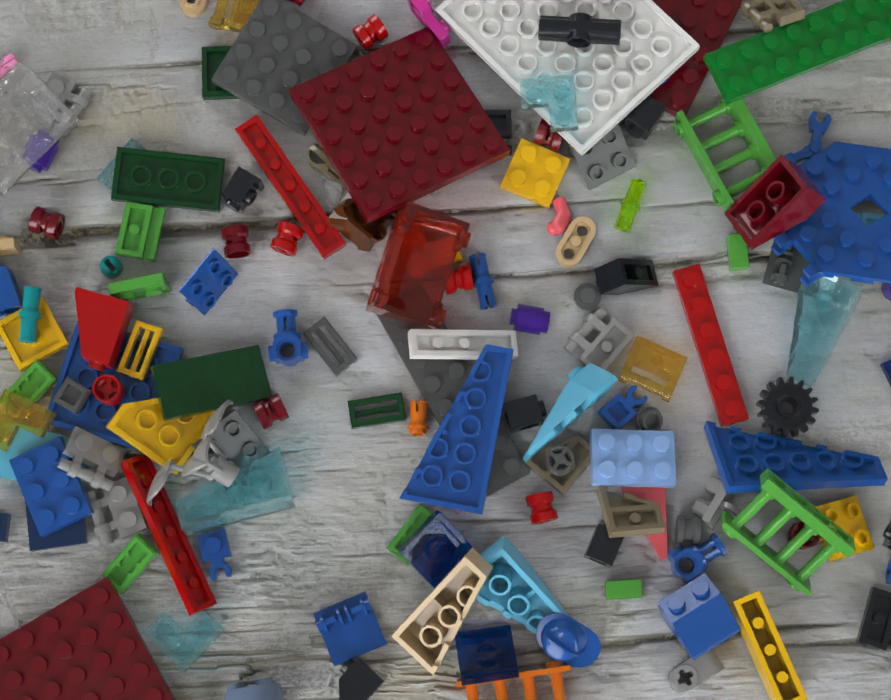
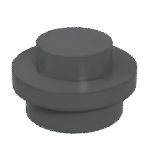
[574,283,601,311]
[635,406,663,431]

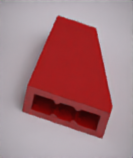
[75,287,134,372]

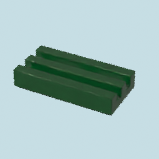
[347,392,406,429]

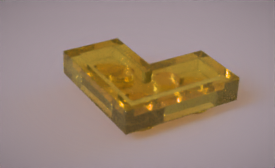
[0,389,56,451]

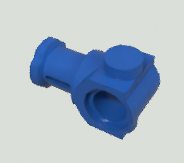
[268,309,308,367]
[667,533,728,584]

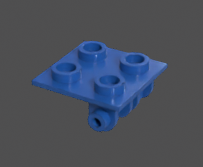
[178,248,238,316]
[313,592,387,666]

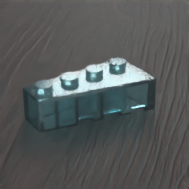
[175,447,296,536]

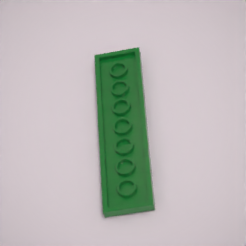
[703,0,891,104]

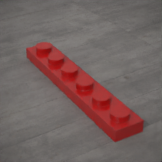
[235,115,346,260]
[672,264,749,427]
[121,454,217,616]

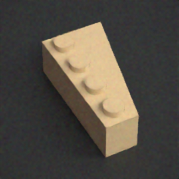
[391,548,493,676]

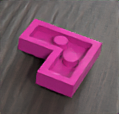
[407,0,451,48]

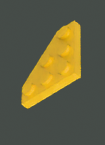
[106,398,215,475]

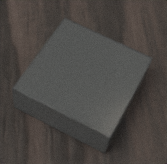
[52,377,92,415]

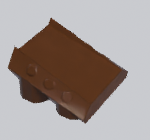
[328,192,400,252]

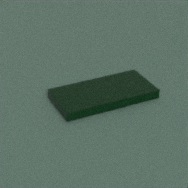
[111,146,226,213]
[151,345,272,421]

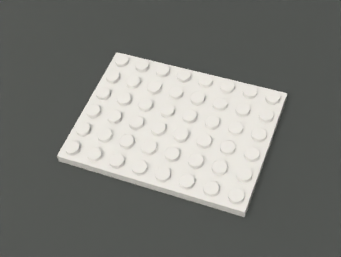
[435,0,700,156]

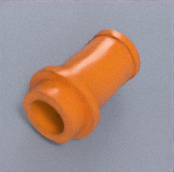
[407,400,429,437]

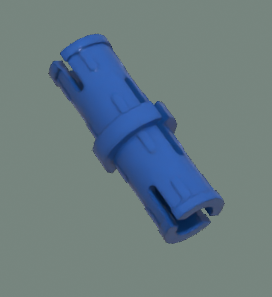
[469,253,497,310]

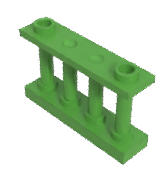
[673,96,776,212]
[721,468,856,596]

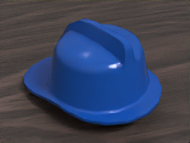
[536,613,601,667]

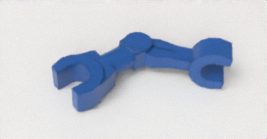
[784,111,831,164]

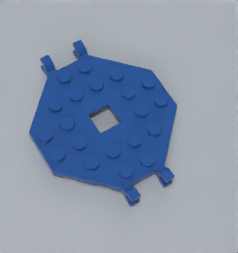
[771,142,891,288]

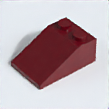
[724,154,827,249]

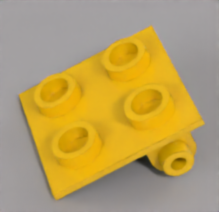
[815,495,875,562]

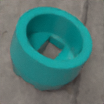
[100,256,123,279]

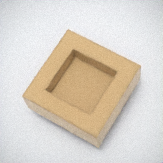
[0,235,21,257]

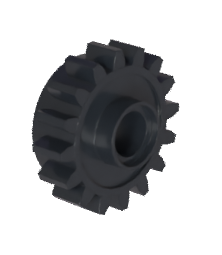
[756,376,819,438]

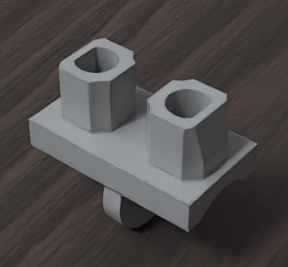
[692,476,741,530]

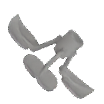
[147,399,240,506]

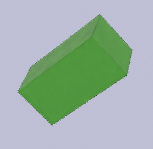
[726,234,749,271]
[604,579,643,600]

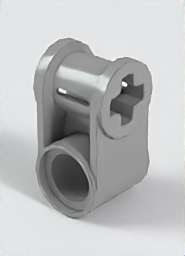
[668,649,725,692]

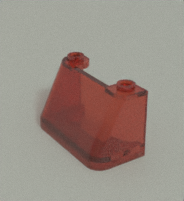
[366,201,471,329]

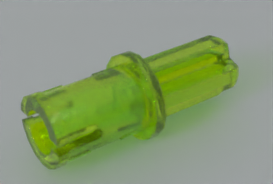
[614,178,646,233]

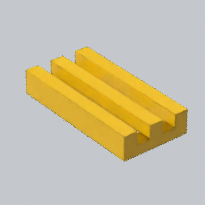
[117,320,164,381]

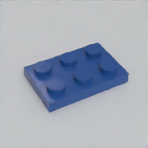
[9,436,94,537]

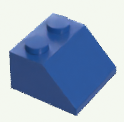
[657,573,741,660]

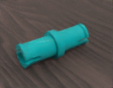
[18,286,42,344]

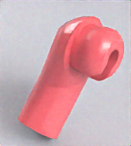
[547,197,572,236]

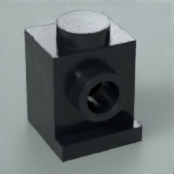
[222,167,265,213]

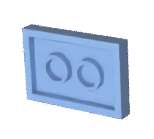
[590,429,676,488]

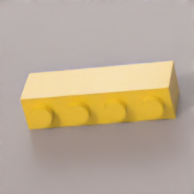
[728,590,808,700]

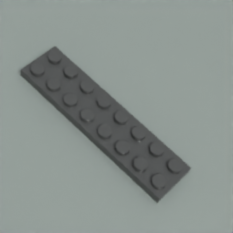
[374,284,530,498]

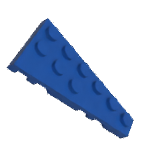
[399,344,514,515]
[704,421,888,494]

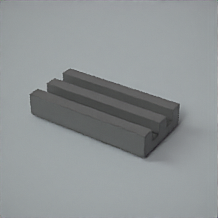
[303,317,358,377]

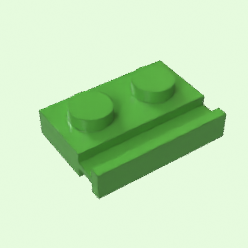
[115,201,166,262]
[108,272,171,302]

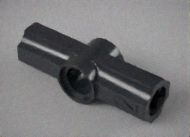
[538,13,622,48]

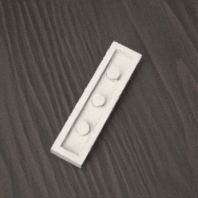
[408,329,518,360]

